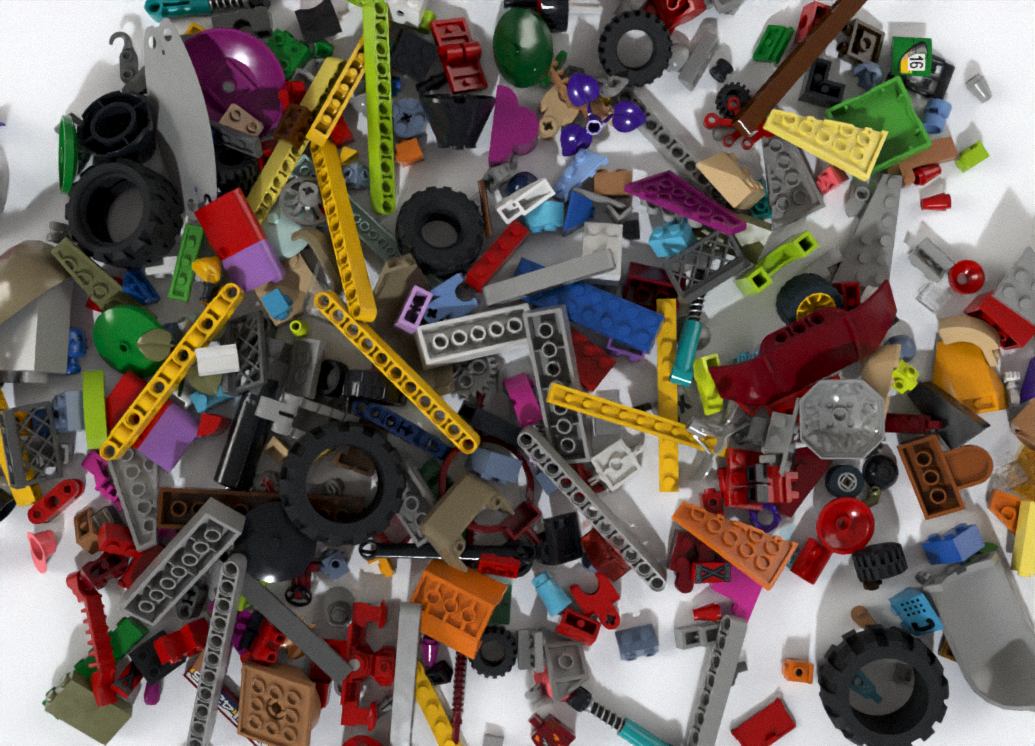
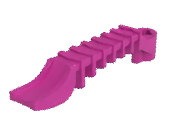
[81,449,181,540]

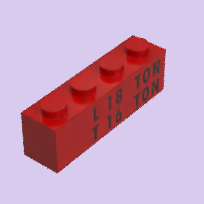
[465,219,530,293]

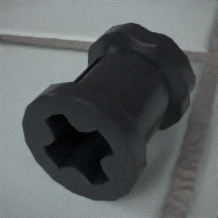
[199,282,221,303]

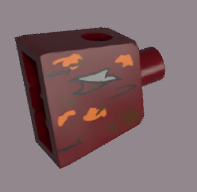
[528,712,576,746]

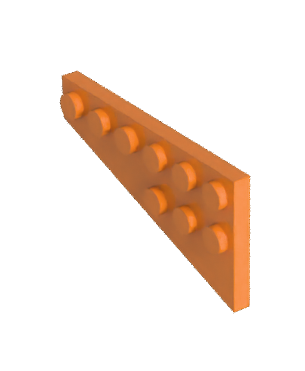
[671,501,799,591]

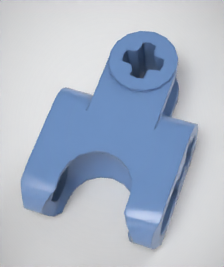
[422,272,481,323]

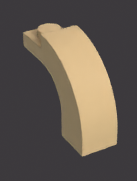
[938,315,1001,367]

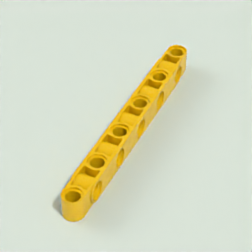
[99,283,244,460]

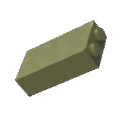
[691,205,772,264]
[44,670,133,746]

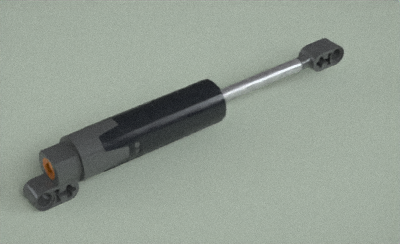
[176,317,293,621]

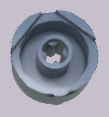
[392,98,428,140]

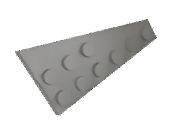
[830,174,902,288]
[991,247,1035,326]

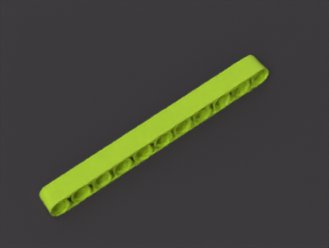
[362,0,396,215]

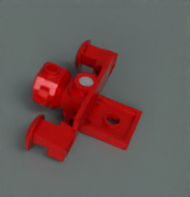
[309,599,397,732]

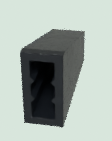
[907,381,990,450]
[457,400,532,452]

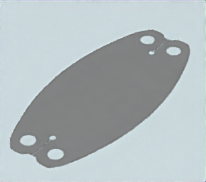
[144,18,217,221]

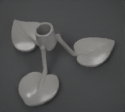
[685,399,737,482]

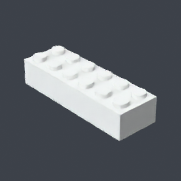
[413,303,530,370]

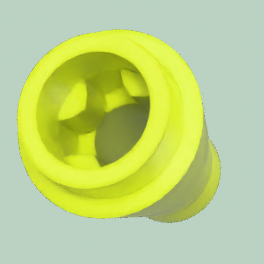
[290,319,310,338]

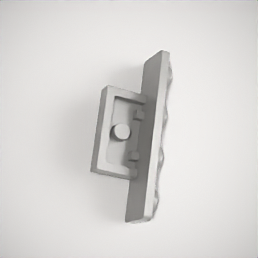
[764,397,800,477]

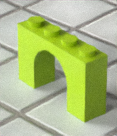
[733,230,819,296]

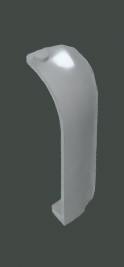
[922,551,1035,712]

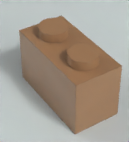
[592,169,632,199]

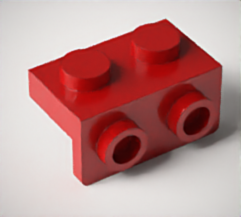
[278,81,306,116]

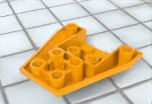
[931,341,1009,414]

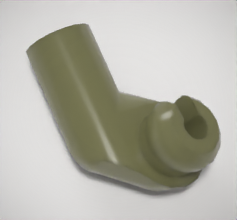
[861,485,881,508]

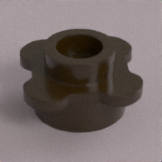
[859,579,883,591]

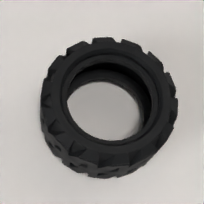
[65,157,183,270]

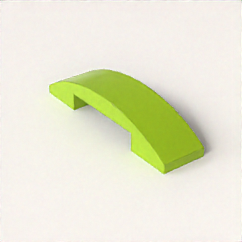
[83,370,108,449]

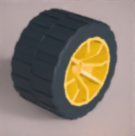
[775,273,844,325]

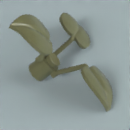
[137,312,227,396]

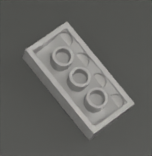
[375,459,438,547]

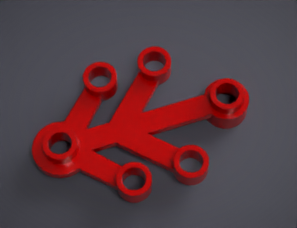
[703,97,775,150]

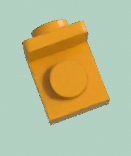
[367,554,396,578]

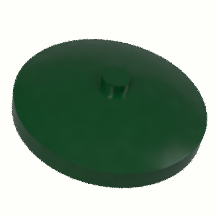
[493,8,553,88]

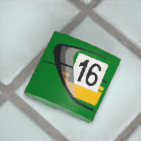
[890,36,932,77]

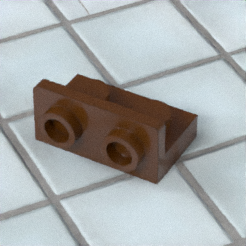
[272,102,316,150]

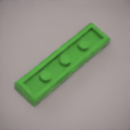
[168,223,205,303]

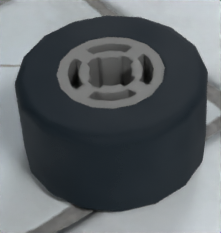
[825,464,864,498]

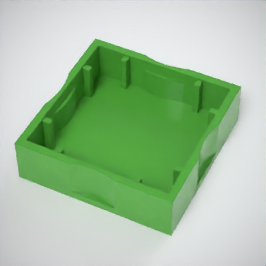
[824,76,932,183]

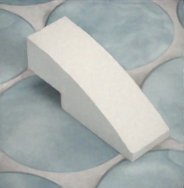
[494,177,556,225]

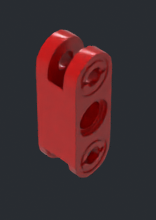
[27,479,85,524]

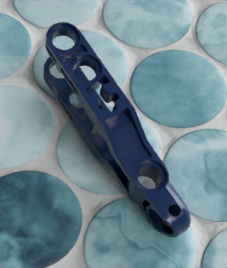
[351,398,452,461]

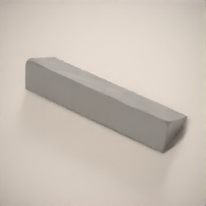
[678,31,720,92]

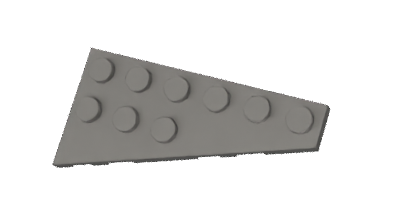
[761,105,826,231]
[106,446,159,552]

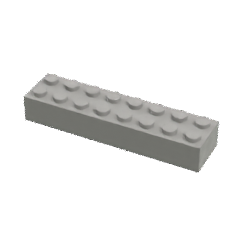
[522,304,594,466]
[119,497,246,627]

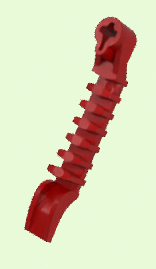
[66,570,118,707]

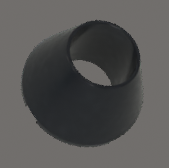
[77,90,157,165]

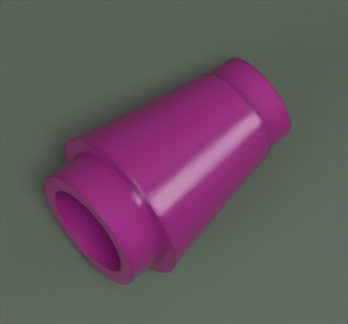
[421,635,440,666]

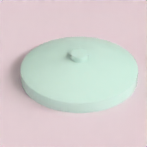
[262,192,317,261]

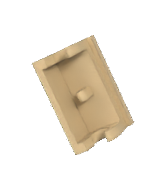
[263,436,291,467]

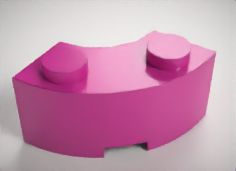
[503,372,543,428]

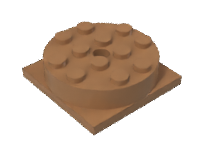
[237,660,321,746]

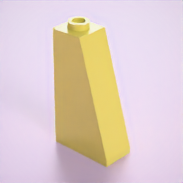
[1010,500,1035,578]

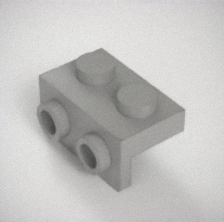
[907,238,955,284]
[516,628,546,673]

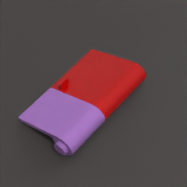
[194,188,286,294]
[105,370,204,473]

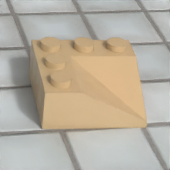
[695,151,766,210]
[254,251,325,328]

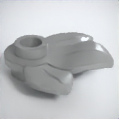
[845,185,872,220]

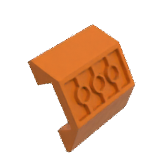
[410,559,508,660]

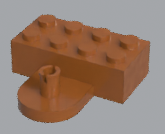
[896,431,993,520]

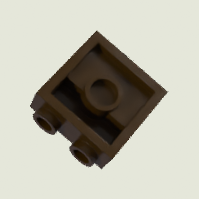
[836,18,885,65]

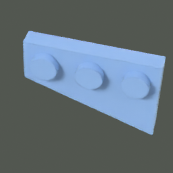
[552,148,609,203]

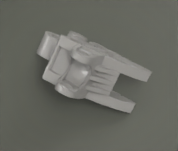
[254,392,360,455]

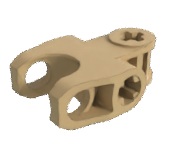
[537,85,579,141]

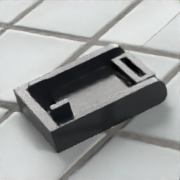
[543,512,583,566]

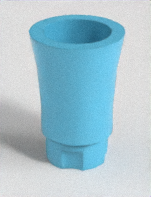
[531,570,573,617]

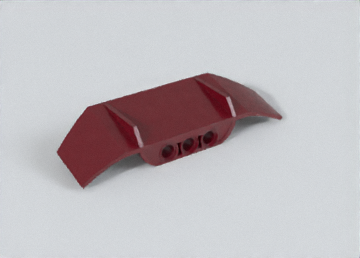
[708,279,897,405]

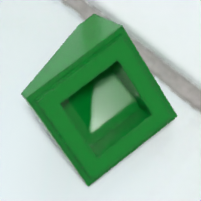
[312,39,335,59]

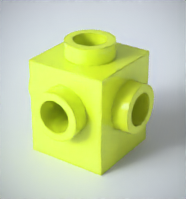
[891,359,920,394]

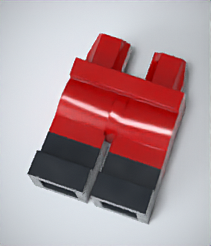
[746,464,799,504]
[238,609,286,663]

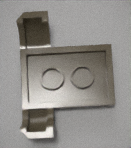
[291,227,345,301]

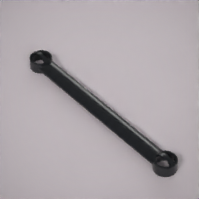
[358,539,536,565]

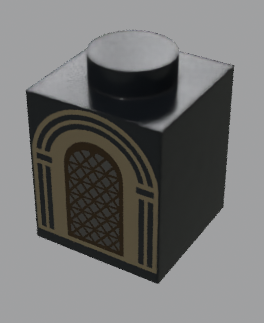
[89,505,125,531]

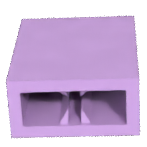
[392,285,433,337]

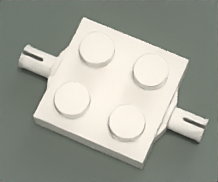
[587,438,645,492]

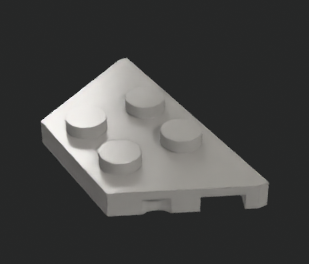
[539,627,590,704]

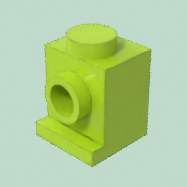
[955,140,990,173]

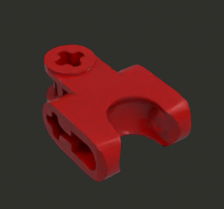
[569,570,621,630]

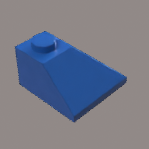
[562,191,595,237]

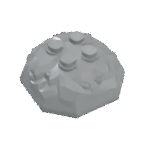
[799,378,885,459]

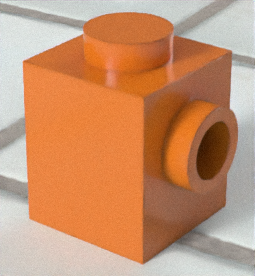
[394,138,424,168]

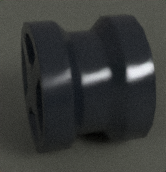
[709,58,733,83]

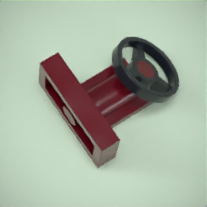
[285,562,321,607]

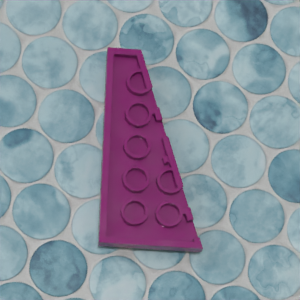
[624,170,747,236]

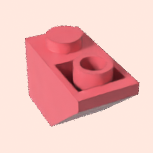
[815,165,849,195]

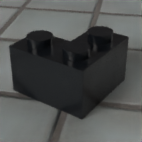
[798,58,846,109]

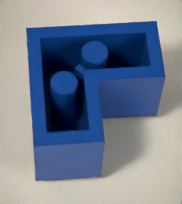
[921,523,985,565]

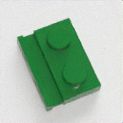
[752,25,794,64]

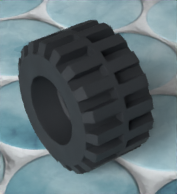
[214,144,258,192]
[851,542,908,581]
[468,624,517,679]

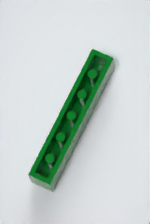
[42,616,150,720]

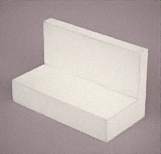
[195,344,240,376]

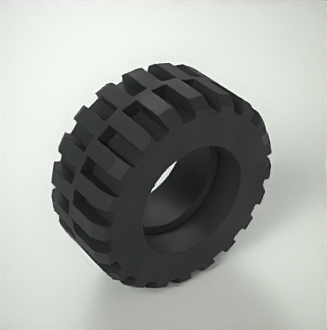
[598,10,673,88]

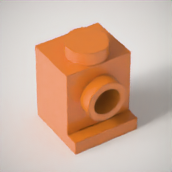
[782,658,814,684]

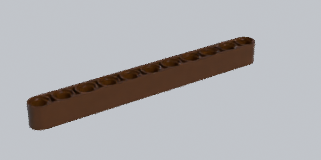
[731,0,867,137]

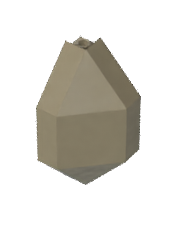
[366,253,455,396]

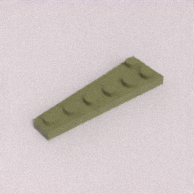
[51,237,158,320]

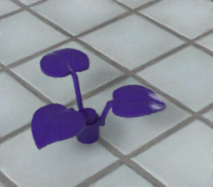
[560,72,646,156]

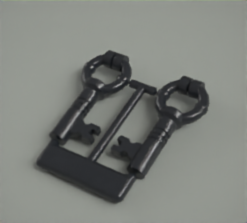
[885,54,955,100]

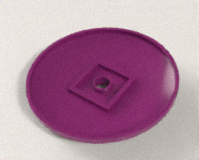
[184,28,286,139]

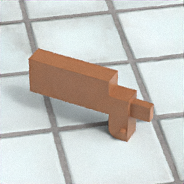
[885,136,958,189]

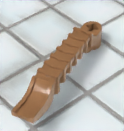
[547,53,609,120]

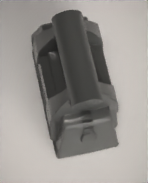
[482,162,518,194]

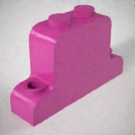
[709,553,762,623]

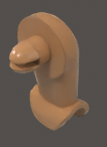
[851,606,877,630]

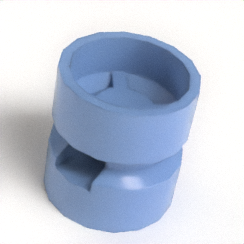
[920,98,952,134]

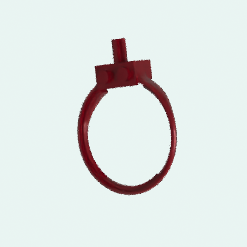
[438,436,542,546]

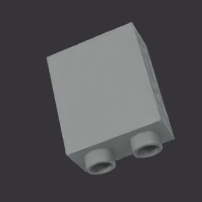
[0,280,73,384]

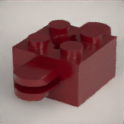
[666,529,714,593]

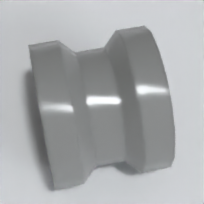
[524,683,549,709]

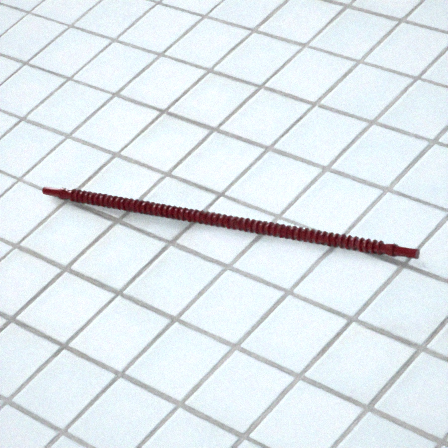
[451,389,486,745]

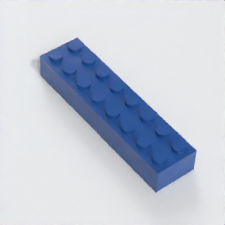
[512,257,665,355]

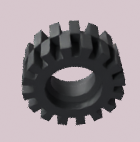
[715,82,752,119]

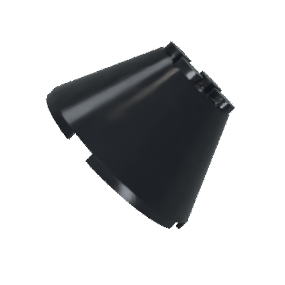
[419,94,496,150]

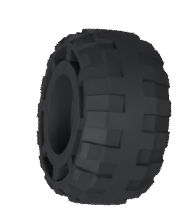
[395,186,485,277]

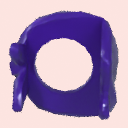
[748,504,782,533]

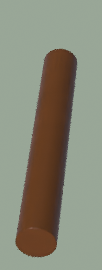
[477,179,493,238]

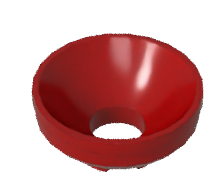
[948,260,985,295]

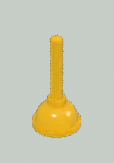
[192,254,221,284]

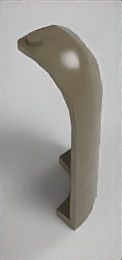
[0,240,73,326]

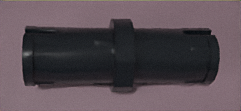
[415,71,448,95]

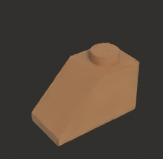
[74,507,99,555]

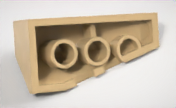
[859,344,901,419]

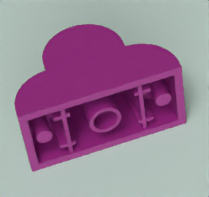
[488,85,539,168]

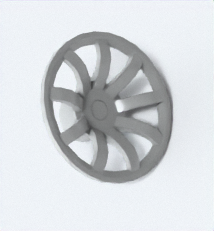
[279,176,327,226]

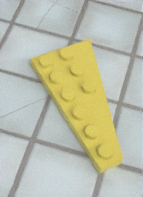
[763,109,889,182]

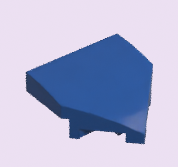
[122,270,161,306]

